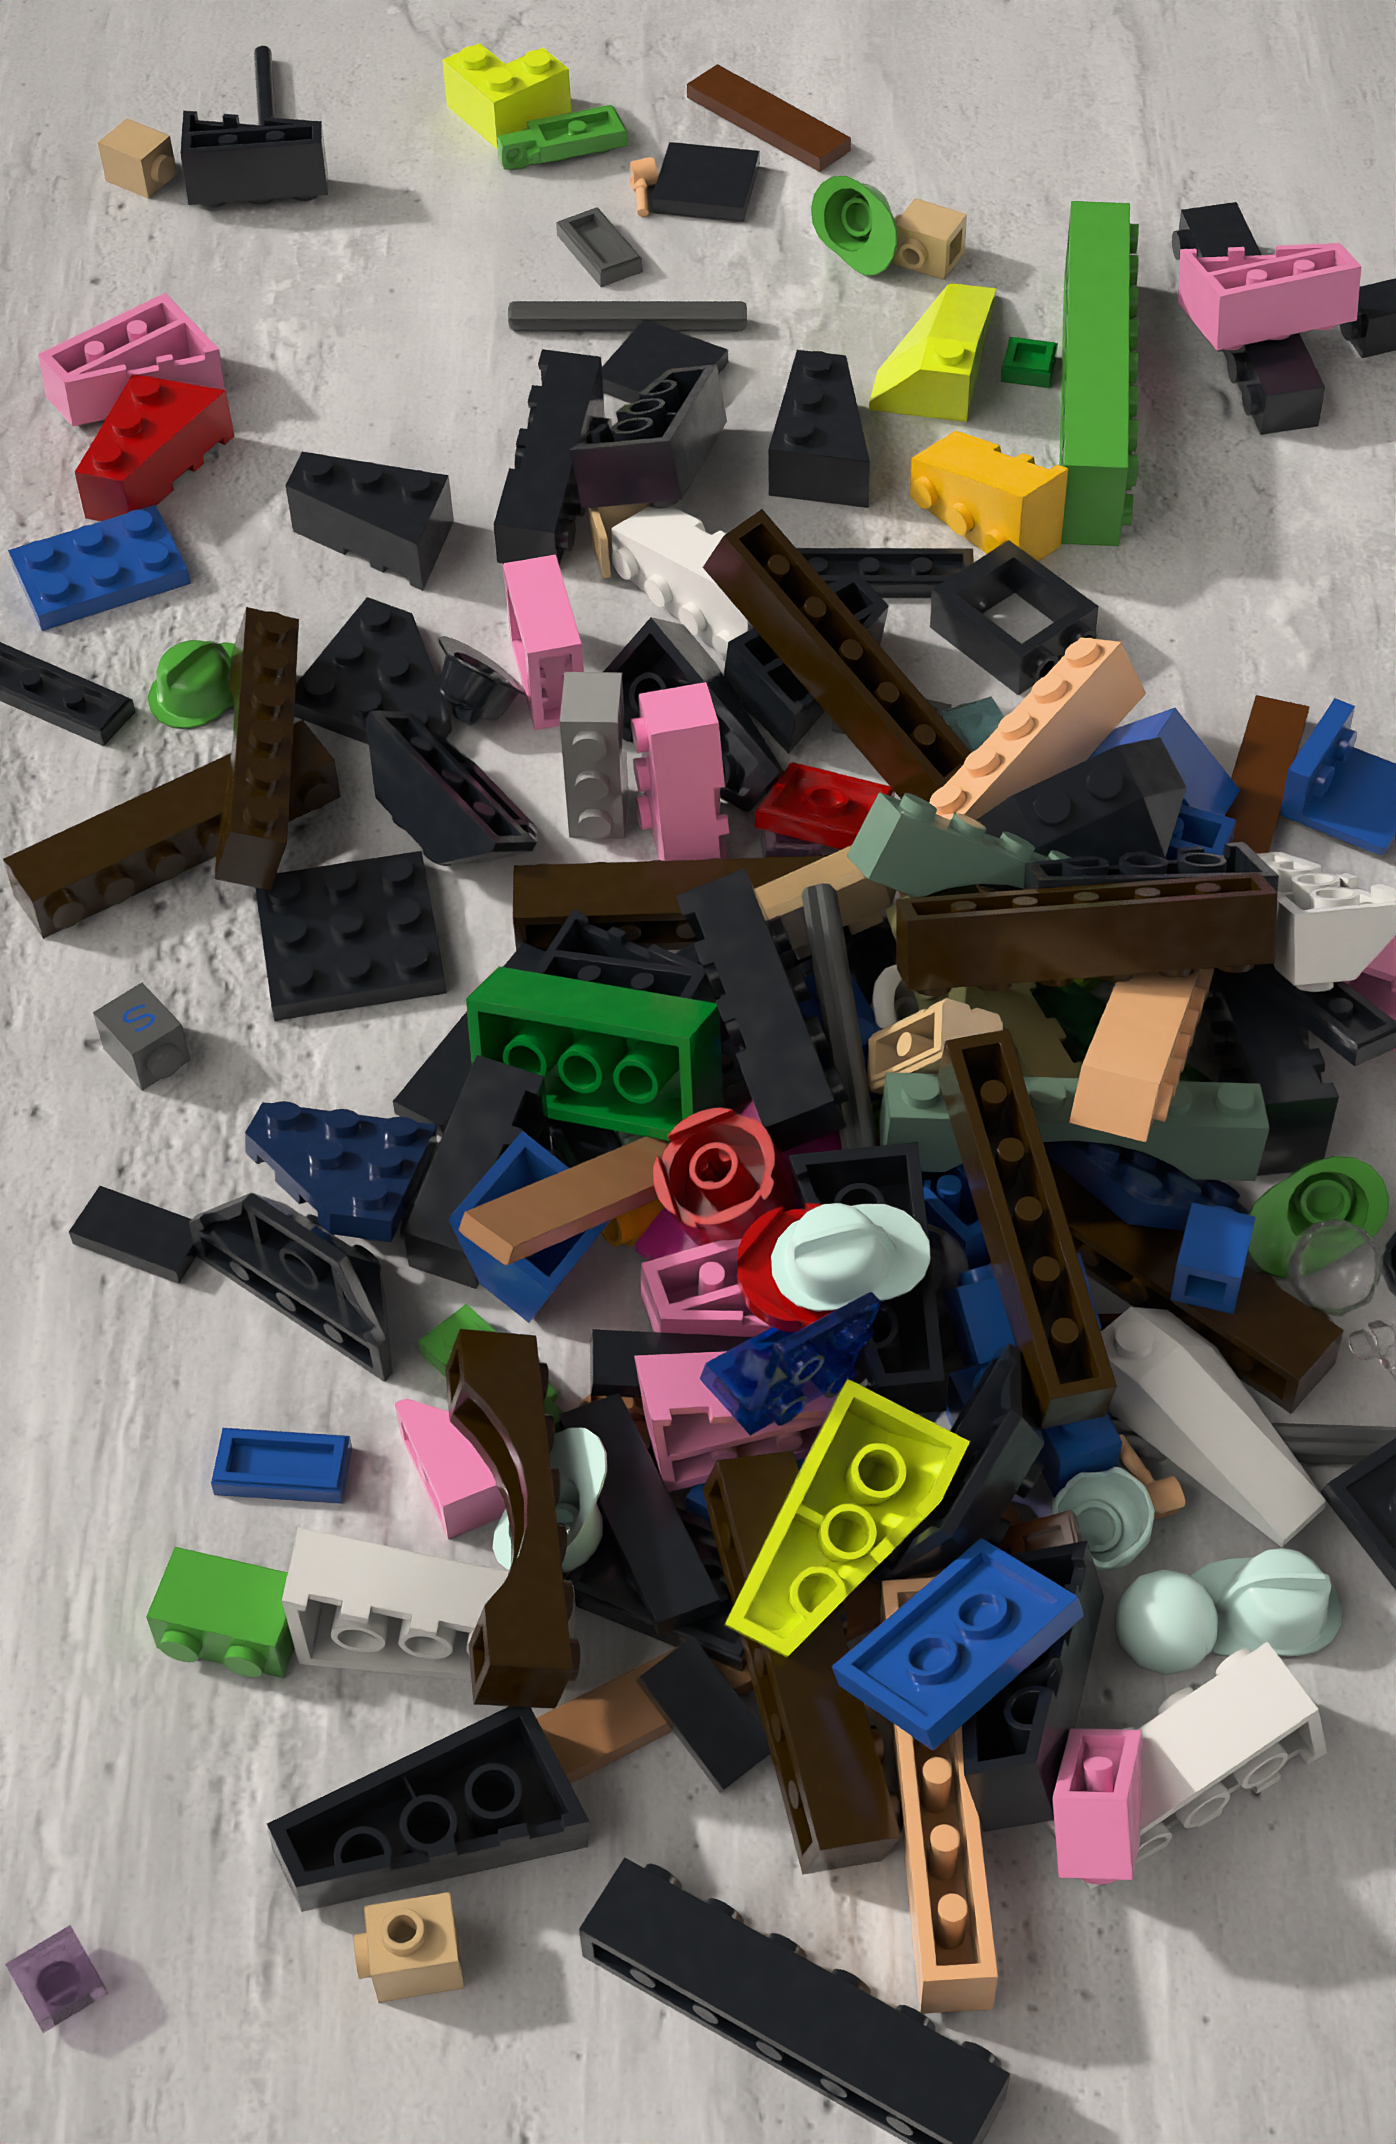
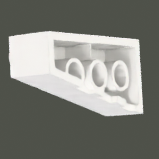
[611,506,754,662]
[282,1527,577,1690]
[1044,1642,1328,1890]

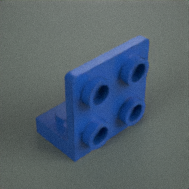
[1280,698,1396,855]

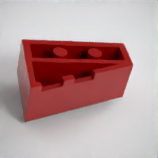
[74,374,235,521]

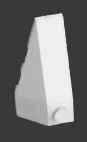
[1257,852,1396,992]
[1101,1307,1326,1547]

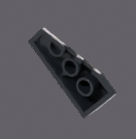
[603,617,785,812]

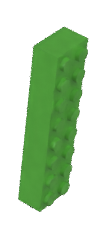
[1059,201,1139,546]

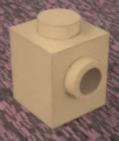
[98,118,177,199]
[893,198,967,280]
[353,1892,464,2003]

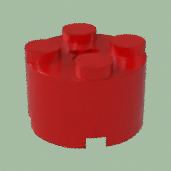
[653,1108,796,1246]

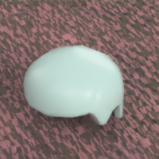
[1051,1467,1155,1572]
[1115,1569,1218,1675]

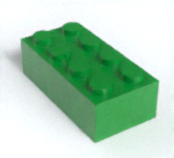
[466,966,724,1141]

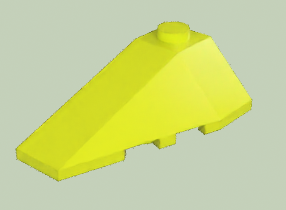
[869,283,997,422]

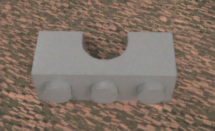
[560,672,629,839]

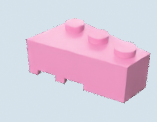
[1178,243,1362,350]
[38,293,225,427]
[631,682,729,861]
[640,1239,856,1352]
[634,1347,844,1492]

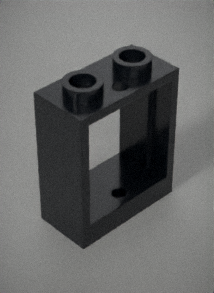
[930,540,1099,695]

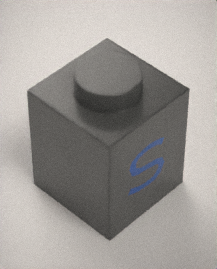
[93,982,191,1091]

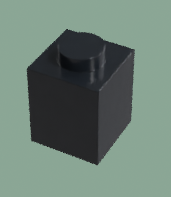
[1339,278,1396,358]

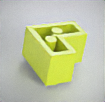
[442,43,572,149]

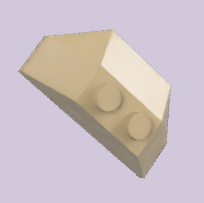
[755,845,897,960]

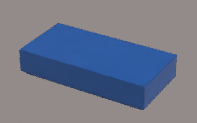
[211,1428,352,1504]

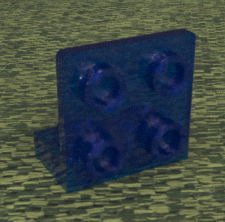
[700,1292,881,1436]

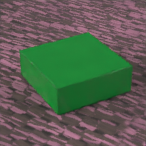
[1001,337,1058,388]

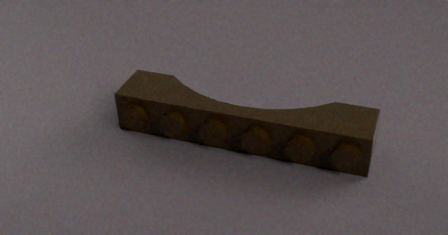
[214,607,299,891]
[445,1329,580,1709]

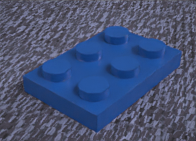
[8,505,191,631]
[832,1538,1084,1751]

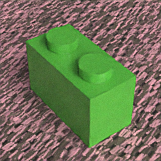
[146,1547,295,1678]

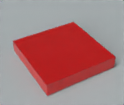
[754,762,895,850]

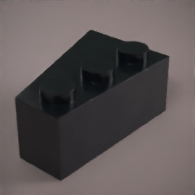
[180,110,328,208]
[768,350,870,508]
[533,909,722,1024]

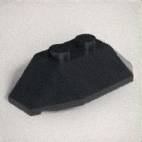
[366,711,537,866]
[976,737,1187,892]
[189,1192,393,1382]
[865,1343,1045,1584]

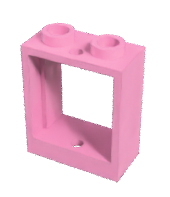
[503,554,584,730]

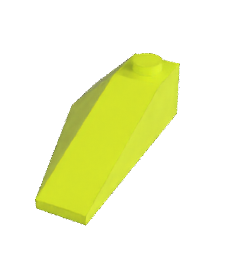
[724,1379,970,1658]

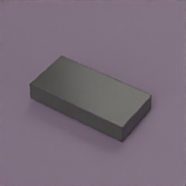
[556,207,643,287]

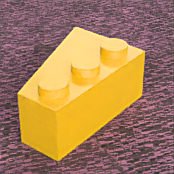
[910,430,1068,561]

